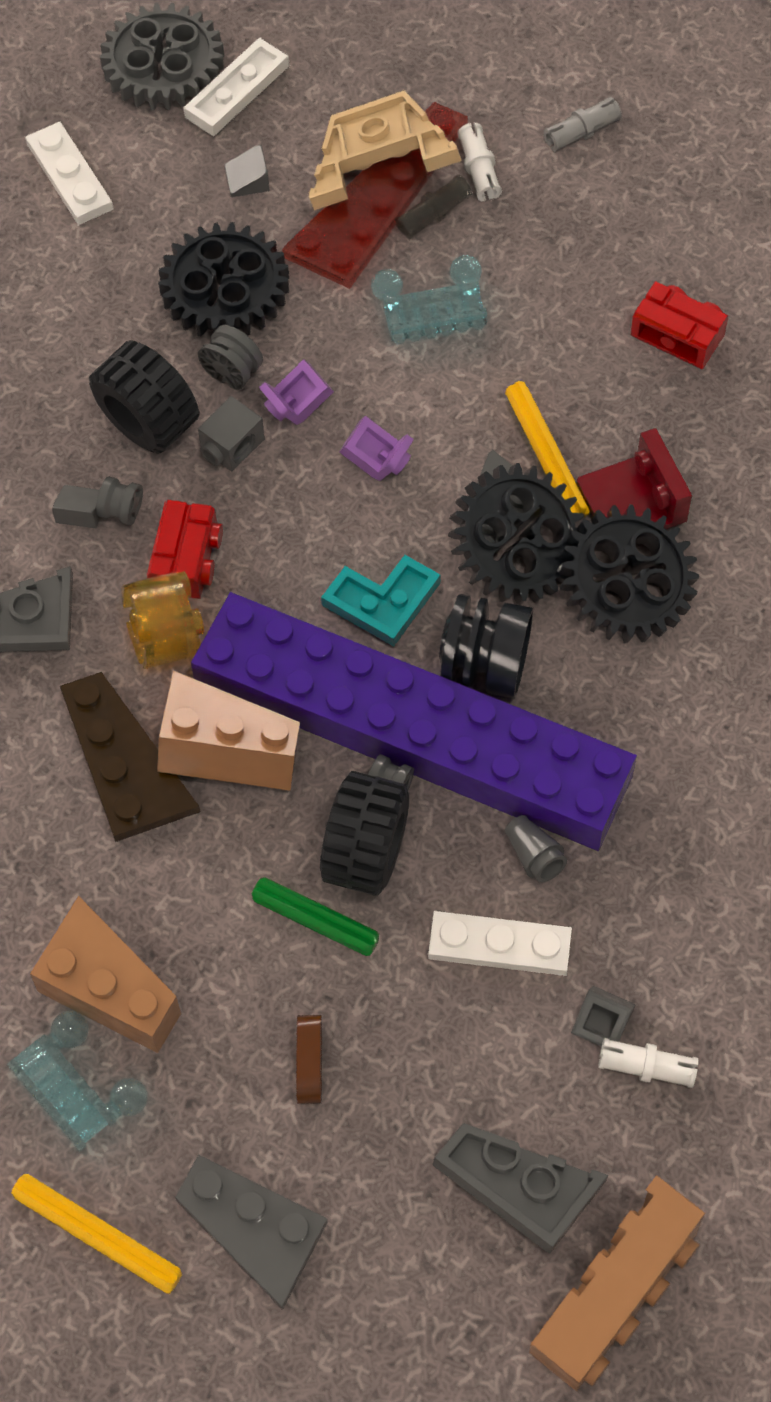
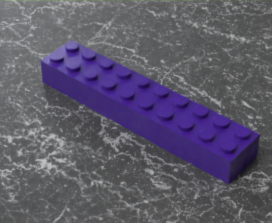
[191,592,637,851]

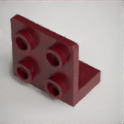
[577,428,692,529]

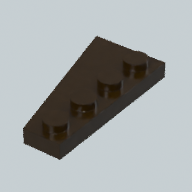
[60,672,201,842]

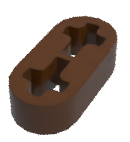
[296,1015,322,1104]

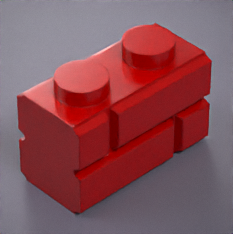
[630,281,729,370]
[147,500,223,599]

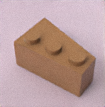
[157,670,300,791]
[30,896,181,1053]

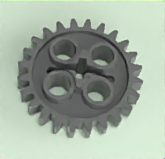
[100,3,225,110]

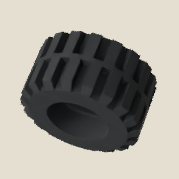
[89,340,200,454]
[320,771,409,896]

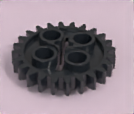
[158,222,289,337]
[448,463,584,604]
[558,504,699,643]

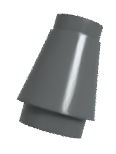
[505,815,567,883]

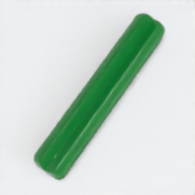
[252,877,379,956]

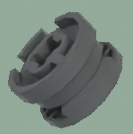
[198,325,263,390]

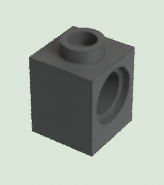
[198,396,265,472]

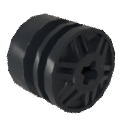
[439,594,534,699]

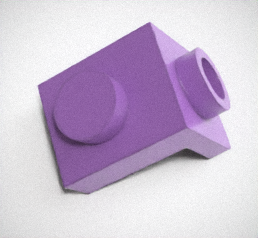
[259,359,334,425]
[339,416,414,481]

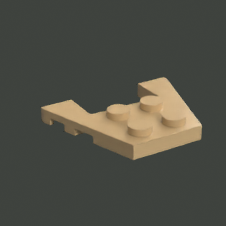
[309,91,462,210]

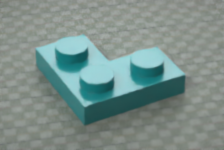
[321,555,441,647]

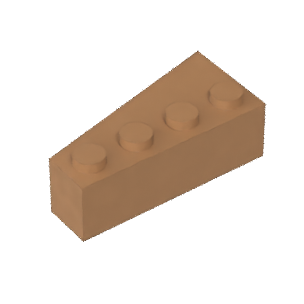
[529,1175,705,1392]

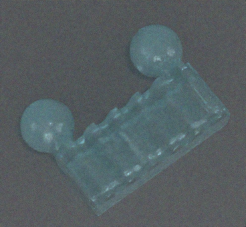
[371,255,487,345]
[7,1011,148,1152]

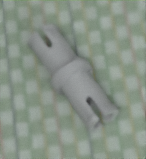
[543,97,622,152]

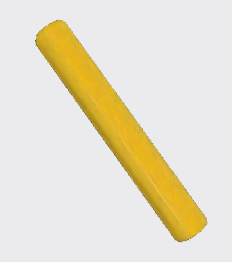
[505,381,590,518]
[11,1174,182,1293]

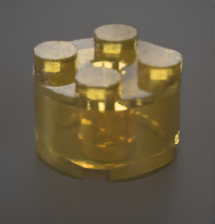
[121,571,204,669]

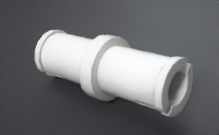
[458,123,502,201]
[598,1038,698,1088]

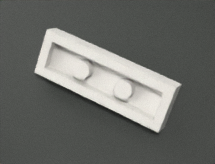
[184,38,289,136]
[25,122,113,225]
[428,911,572,976]

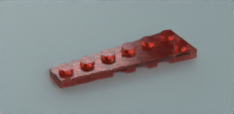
[282,102,468,289]

